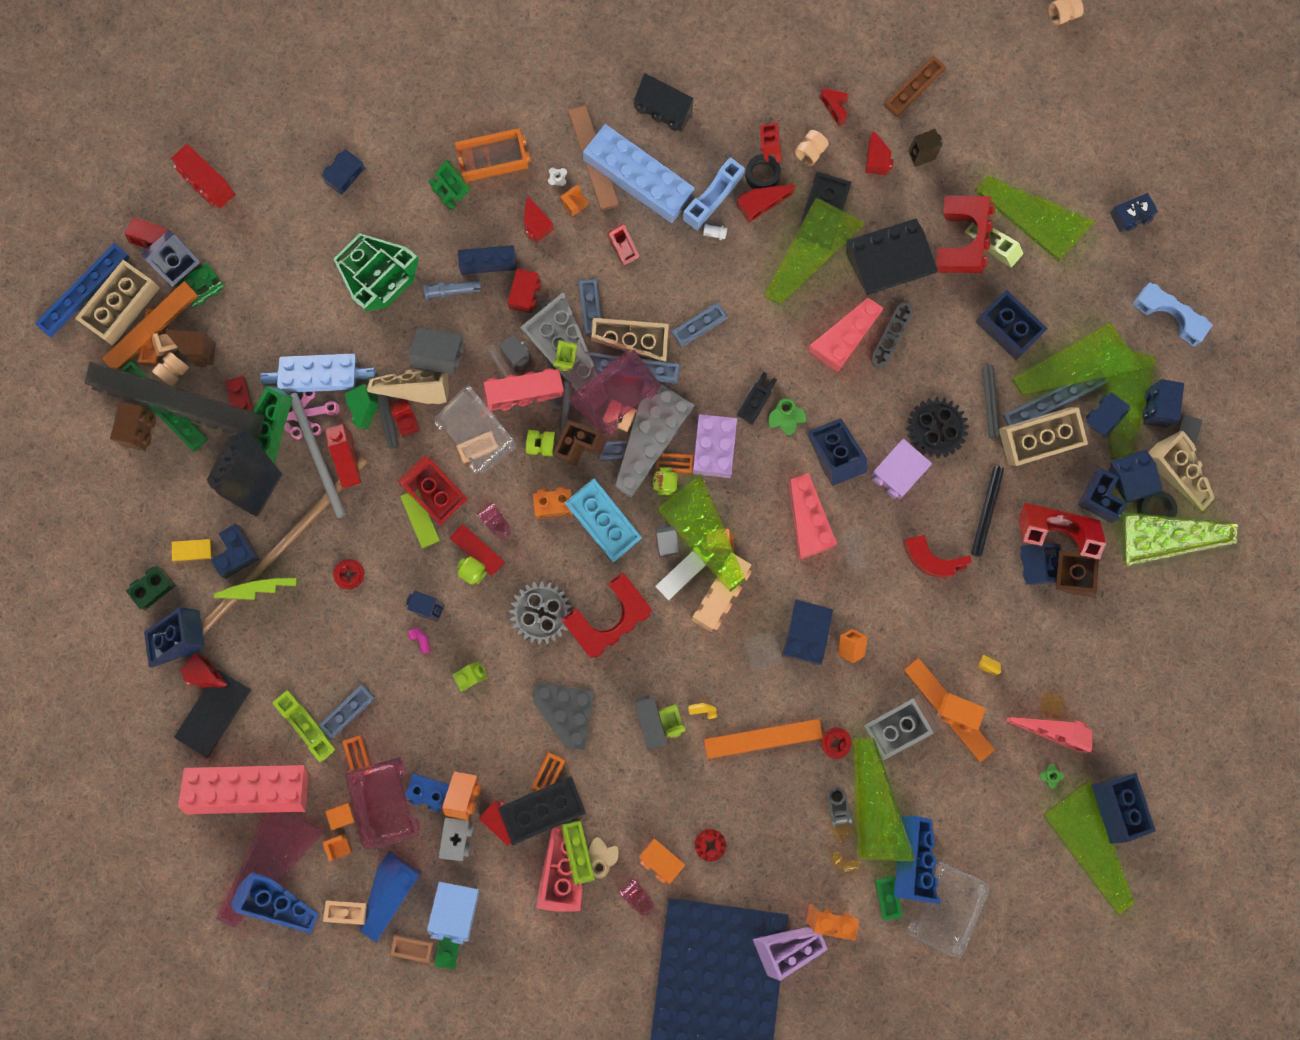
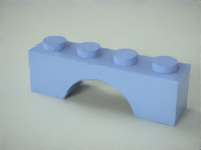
[683,157,745,231]
[1132,283,1213,347]

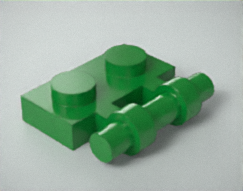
[429,160,472,210]
[176,262,225,308]

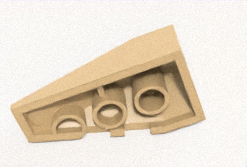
[1148,431,1215,511]

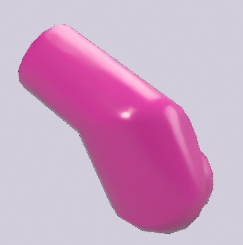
[407,628,431,654]

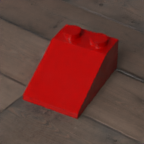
[397,456,468,526]

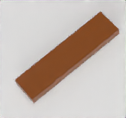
[884,56,946,117]

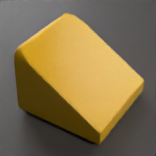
[978,655,1001,676]

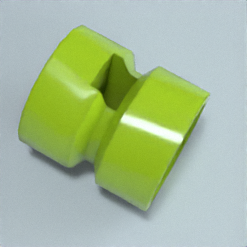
[526,430,556,457]

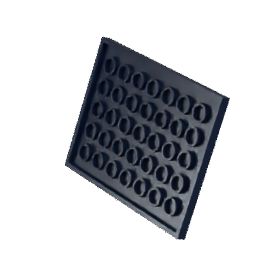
[650,898,788,1040]

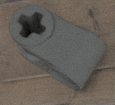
[828,787,852,828]

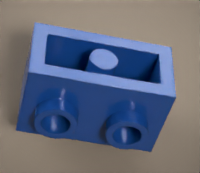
[405,774,450,812]

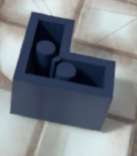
[1078,468,1128,523]
[211,523,260,579]

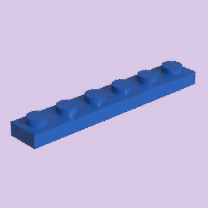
[35,243,130,337]

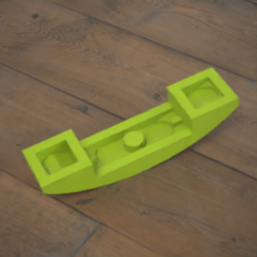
[272,690,336,763]

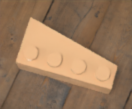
[691,553,752,632]

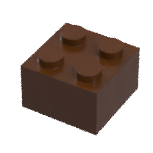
[110,402,156,451]

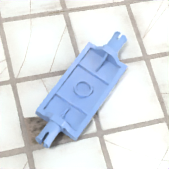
[260,354,376,393]

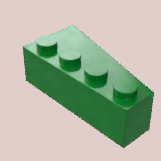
[242,386,293,463]

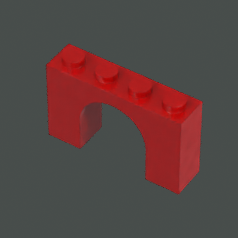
[936,196,995,274]
[1019,503,1106,559]
[561,572,653,659]

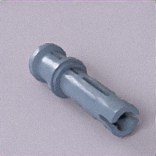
[423,280,481,300]

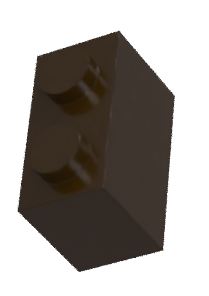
[908,129,943,167]

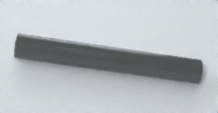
[561,382,572,434]

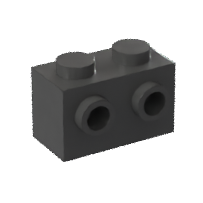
[499,335,531,373]

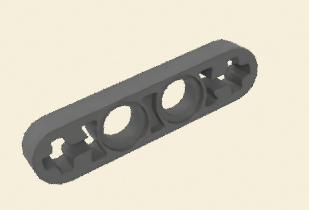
[871,302,913,369]

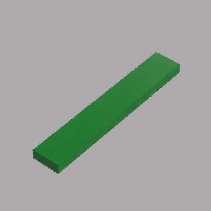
[117,360,208,452]

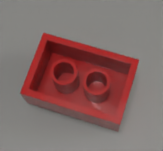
[170,143,236,209]

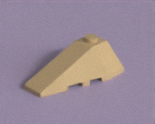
[367,370,449,405]

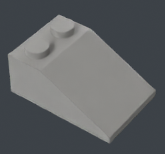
[864,695,939,760]

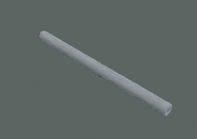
[290,393,346,518]

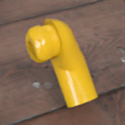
[689,703,718,719]

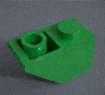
[344,384,379,430]

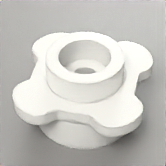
[548,168,567,186]

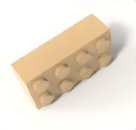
[75,260,160,346]
[999,407,1088,466]

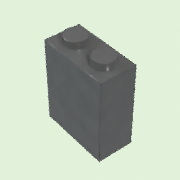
[409,328,465,375]
[635,695,667,750]

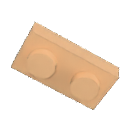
[323,901,367,925]

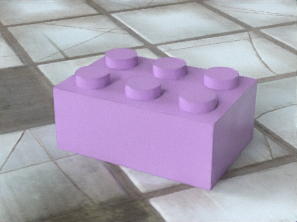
[693,414,737,478]

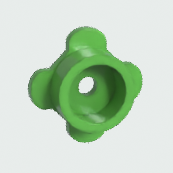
[1040,764,1064,788]

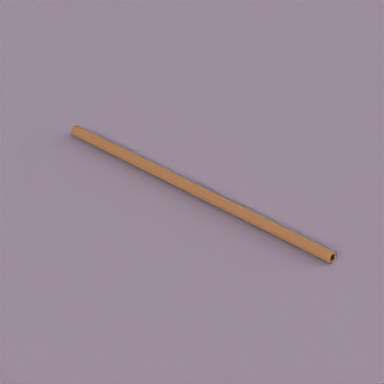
[176,457,368,661]

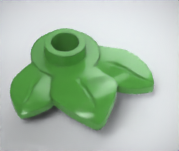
[768,398,806,436]

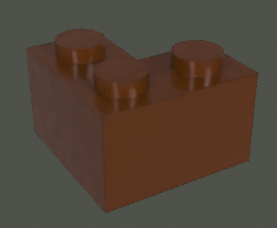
[552,420,608,467]

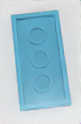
[564,479,642,562]

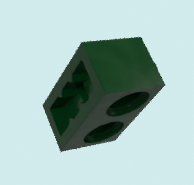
[126,566,176,611]

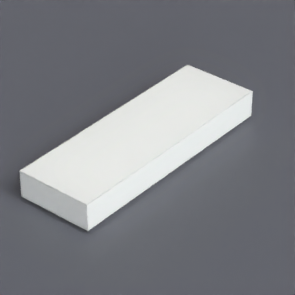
[655,547,710,601]

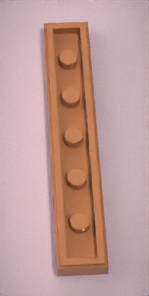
[568,105,619,211]

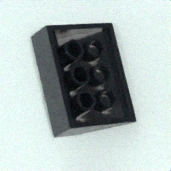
[846,218,938,295]
[207,429,283,517]

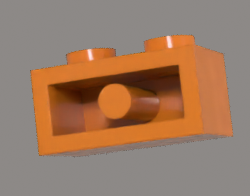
[533,487,573,519]
[937,693,986,733]
[442,772,481,820]
[639,837,685,884]

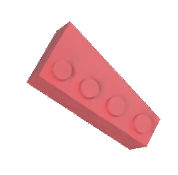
[808,298,884,372]
[483,368,564,415]
[789,473,837,560]

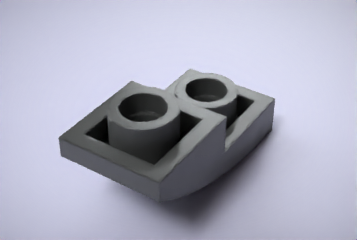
[1177,414,1203,445]

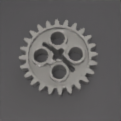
[509,581,572,645]

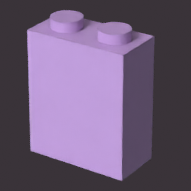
[871,439,932,500]

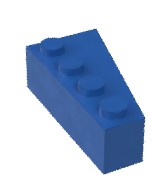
[894,816,941,904]

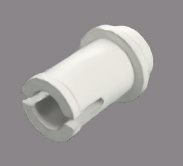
[703,224,727,240]

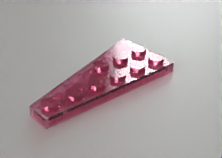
[216,812,325,927]

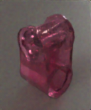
[477,502,511,539]
[618,877,654,916]

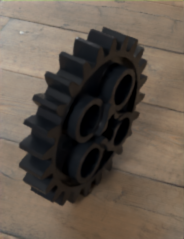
[906,397,969,459]

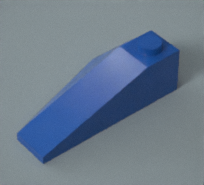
[360,851,422,942]
[231,872,319,933]

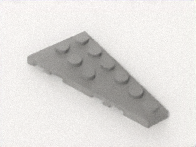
[520,292,609,412]
[615,380,695,498]

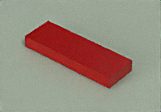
[450,524,505,576]

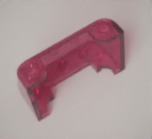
[568,350,662,435]
[345,757,420,850]

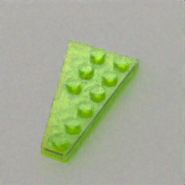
[764,198,865,305]
[1012,322,1142,396]
[1100,341,1157,460]
[657,474,745,592]
[1123,512,1238,566]
[1042,780,1135,915]

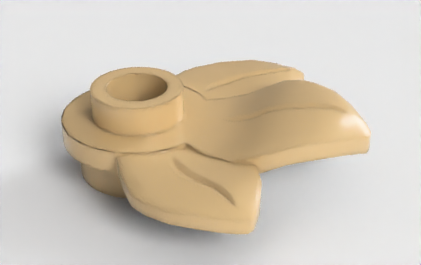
[588,837,619,878]

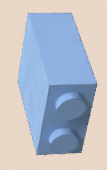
[427,882,479,944]

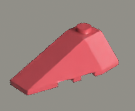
[1006,717,1093,752]
[536,825,583,912]

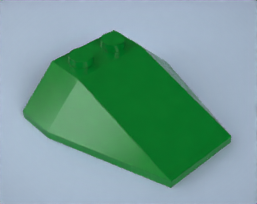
[333,233,419,311]

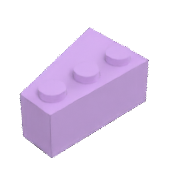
[753,927,828,981]

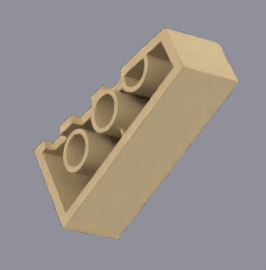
[591,318,669,362]

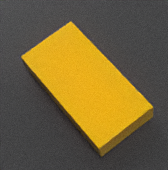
[172,539,212,562]

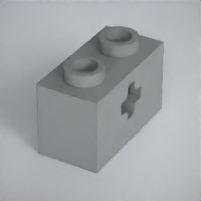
[439,817,473,861]

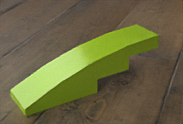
[214,578,297,600]

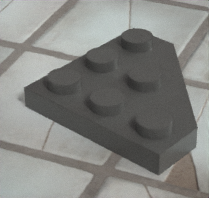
[533,682,594,750]

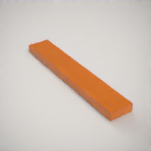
[102,281,199,373]
[903,658,995,762]
[704,719,823,759]

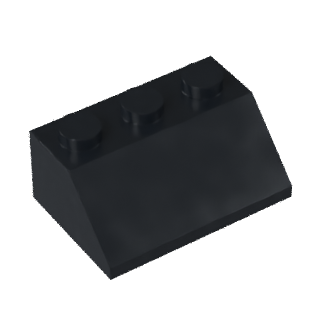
[634,73,694,132]

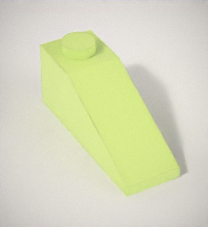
[965,223,1024,268]

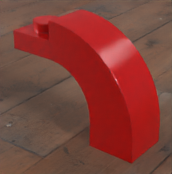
[903,535,972,578]

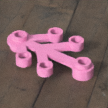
[284,391,340,439]

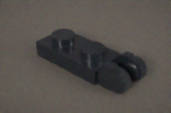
[737,372,777,425]

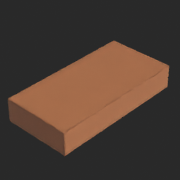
[390,934,434,963]

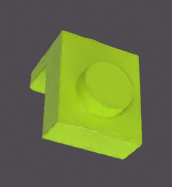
[553,340,578,371]
[453,661,488,692]
[658,704,686,738]

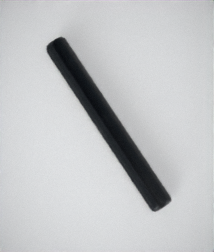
[971,466,1004,557]

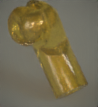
[830,852,860,872]

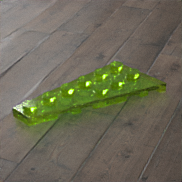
[975,175,1096,262]
[853,738,916,861]

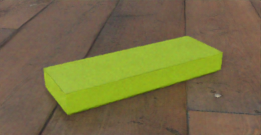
[400,489,440,549]
[561,820,595,885]

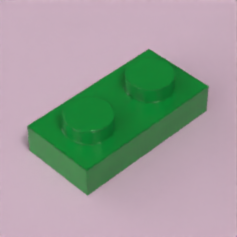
[874,876,903,921]
[435,937,459,969]

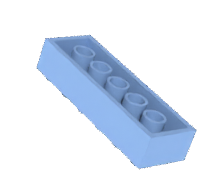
[583,124,695,223]

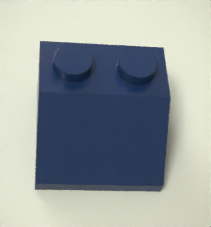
[1109,450,1162,503]
[1020,543,1061,585]

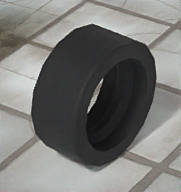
[745,154,781,189]
[1137,491,1177,528]

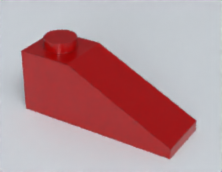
[736,184,795,223]
[325,424,361,489]

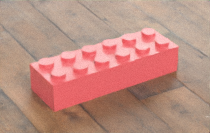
[178,765,309,814]

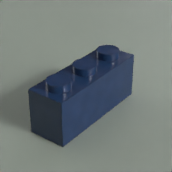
[458,245,517,275]
[406,590,445,622]

